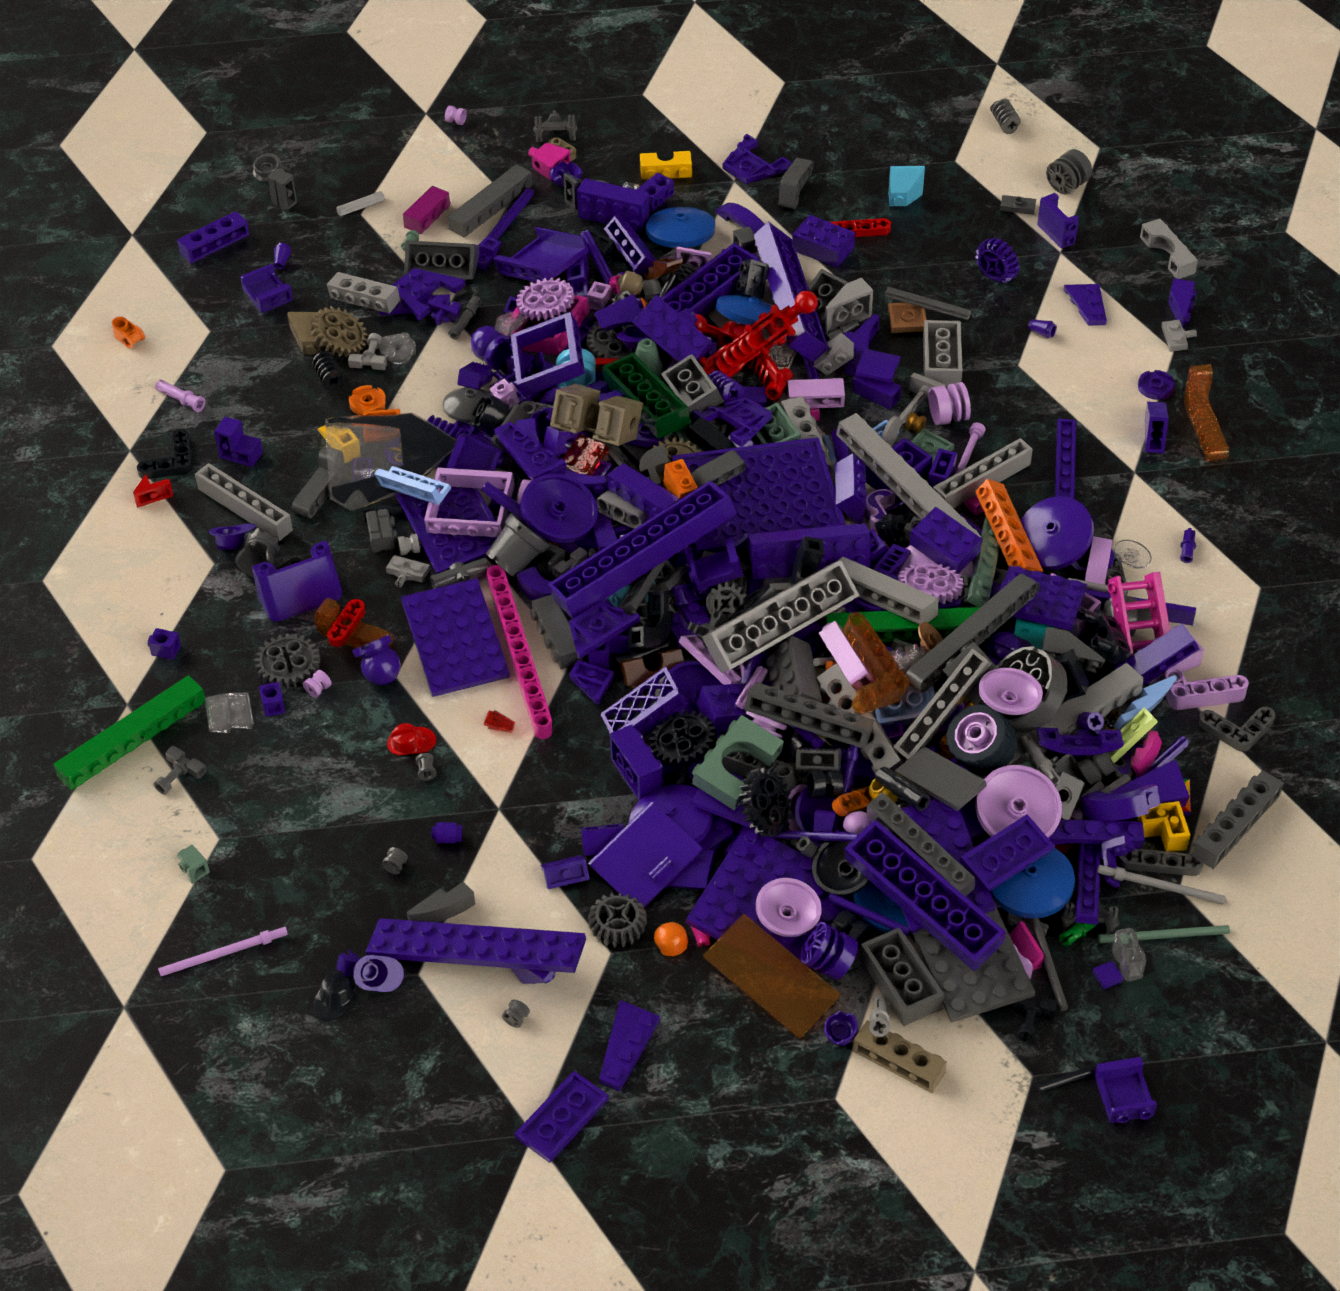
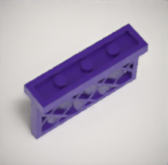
[600,666,689,737]

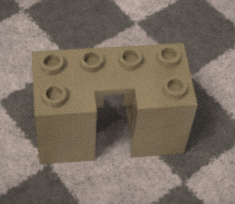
[550,384,643,446]

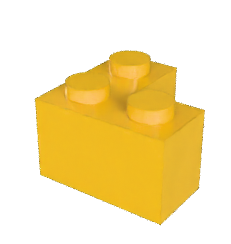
[1135,801,1191,852]

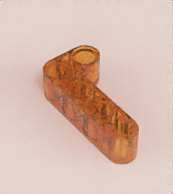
[314,598,394,648]

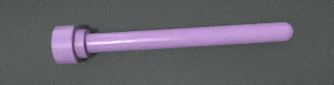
[954,422,986,475]

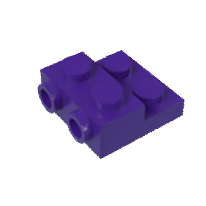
[669,602,711,649]

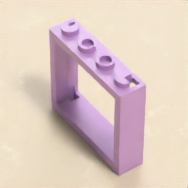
[424,468,515,537]

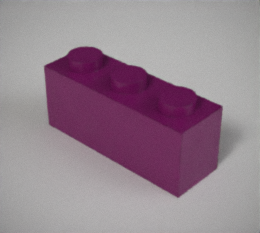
[403,185,451,234]

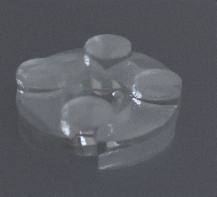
[379,333,416,364]

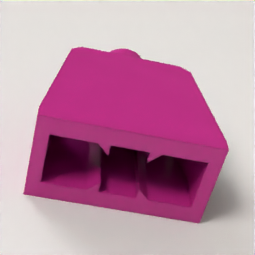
[528,143,571,180]

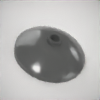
[443,387,491,423]

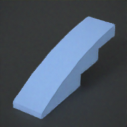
[1114,675,1177,730]

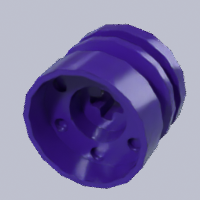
[800,922,858,980]

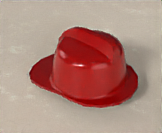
[387,723,436,756]

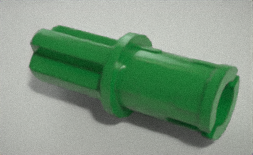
[1059,922,1096,947]

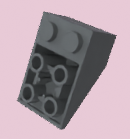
[1040,627,1105,674]

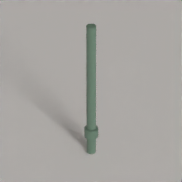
[1099,925,1230,944]

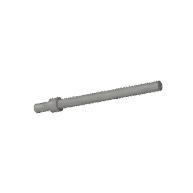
[1097,865,1225,904]

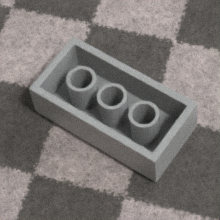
[923,320,962,387]

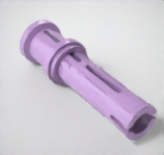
[155,379,206,412]

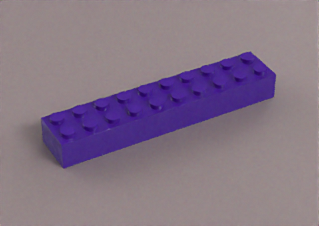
[754,221,829,362]
[547,481,737,619]

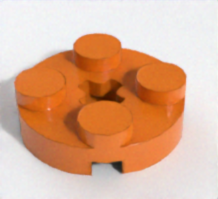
[349,385,386,417]

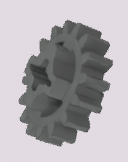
[707,582,749,621]

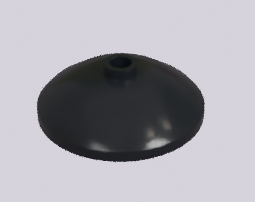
[812,841,870,896]

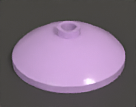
[979,668,1043,715]
[756,878,822,937]

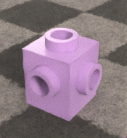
[489,379,520,409]

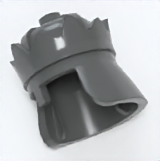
[235,528,281,577]

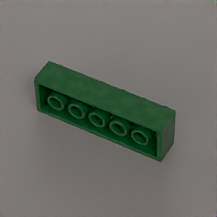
[602,353,691,439]

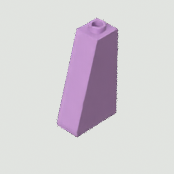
[819,621,880,695]

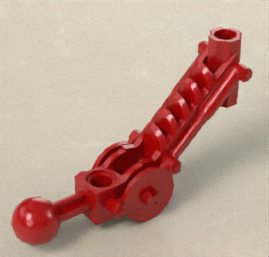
[699,290,818,377]
[695,314,794,402]

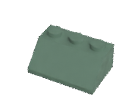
[752,403,801,445]

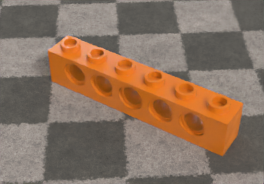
[975,479,1043,572]

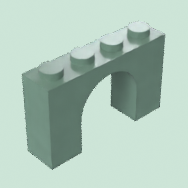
[692,715,784,811]

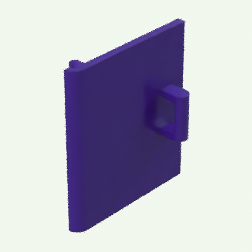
[587,801,703,908]

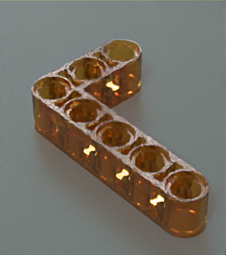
[1184,364,1229,462]
[843,612,909,714]

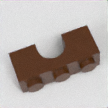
[620,648,684,689]

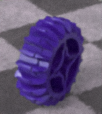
[975,237,1020,284]

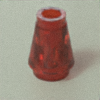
[484,710,516,733]

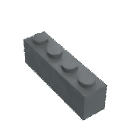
[530,595,583,669]

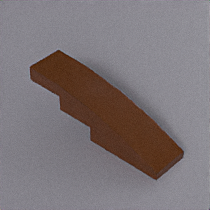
[643,257,683,280]

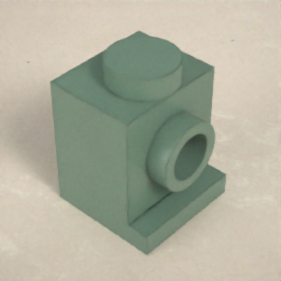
[177,845,210,884]

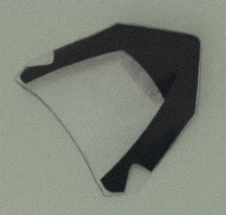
[325,413,457,512]

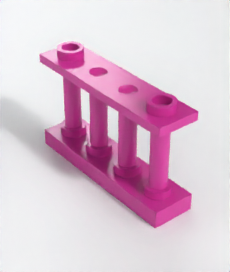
[1108,572,1170,656]

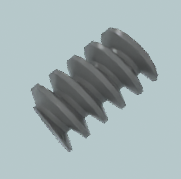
[990,99,1021,134]

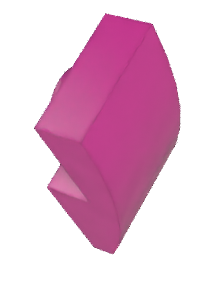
[1131,731,1162,777]

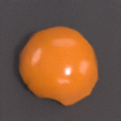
[654,922,688,956]

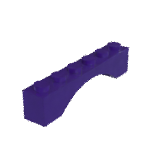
[1049,820,1145,849]

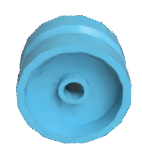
[556,349,596,388]

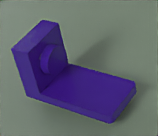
[1100,836,1135,888]

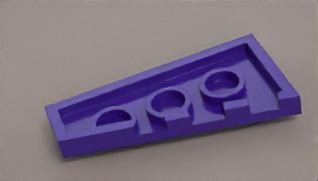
[599,1000,660,1091]

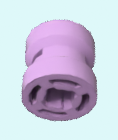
[445,105,466,125]
[303,670,332,698]

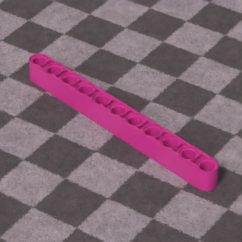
[487,565,552,739]

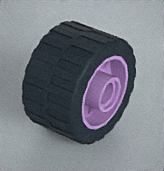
[946,704,1018,775]

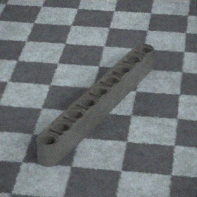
[904,574,1040,693]

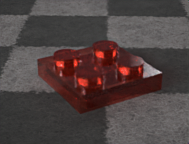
[563,433,610,476]

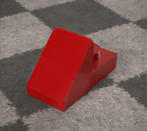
[133,475,174,508]

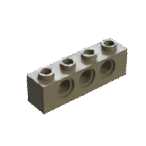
[853,1020,947,1093]

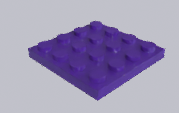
[999,566,1087,631]

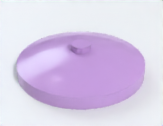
[975,765,1062,838]

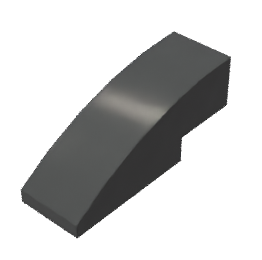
[407,882,475,922]

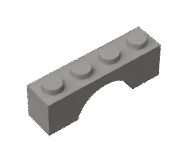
[1140,219,1198,279]

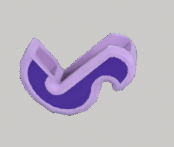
[864,489,896,530]

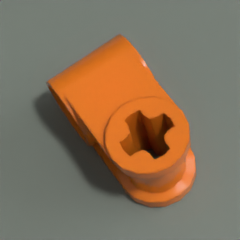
[112,317,145,349]

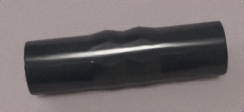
[875,766,930,811]

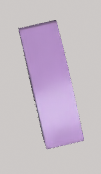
[1085,536,1113,585]

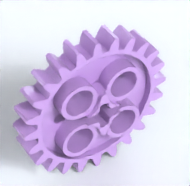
[516,277,575,321]
[898,562,964,604]

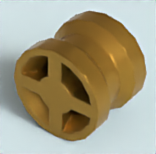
[905,412,927,434]

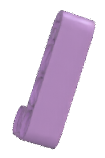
[1164,668,1249,710]

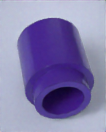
[431,822,462,844]

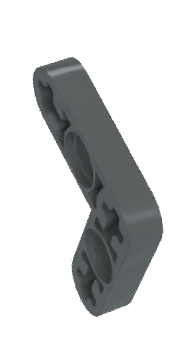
[1198,707,1275,752]

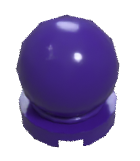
[470,326,513,370]
[352,635,401,685]

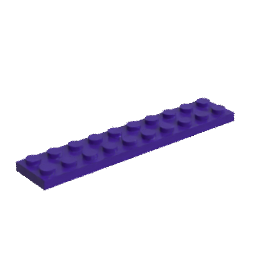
[366,918,586,973]

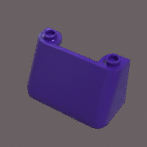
[252,541,342,622]

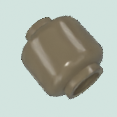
[617,271,644,296]

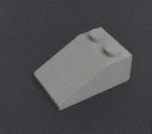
[824,278,873,334]

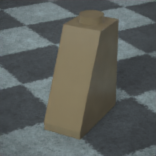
[288,312,323,355]

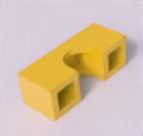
[640,151,692,180]

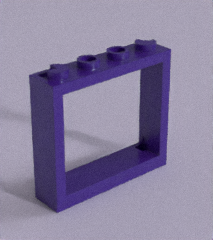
[510,312,585,397]

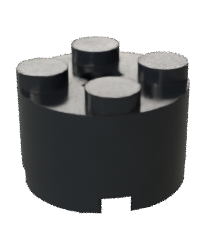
[470,393,511,436]

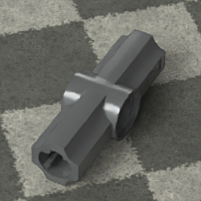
[430,558,490,589]

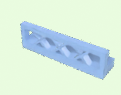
[375,466,451,505]

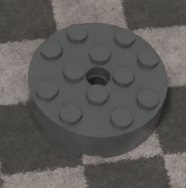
[997,646,1067,733]

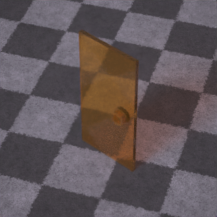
[703,914,841,1039]

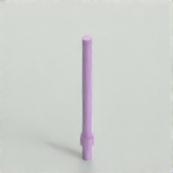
[158,927,288,976]

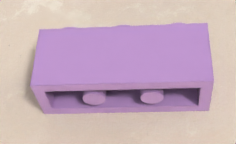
[787,378,845,408]

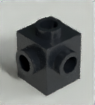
[875,513,906,543]

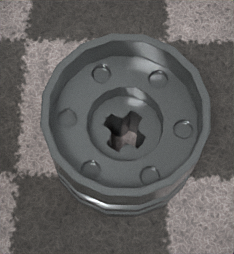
[1046,149,1093,195]

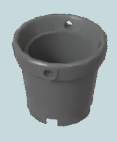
[486,514,550,578]

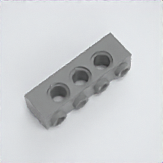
[327,272,400,314]

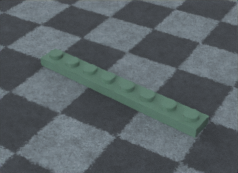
[967,517,1000,607]

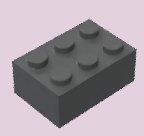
[661,354,724,421]

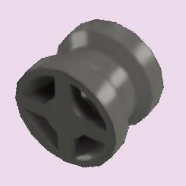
[381,847,408,874]
[502,999,530,1028]

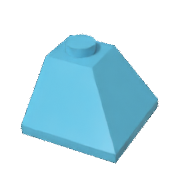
[888,166,925,206]

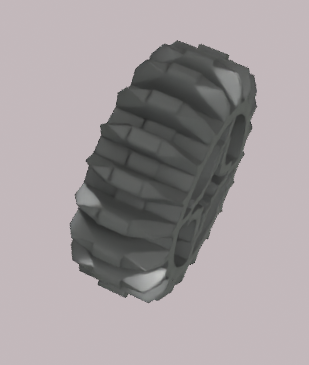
[588,892,647,948]

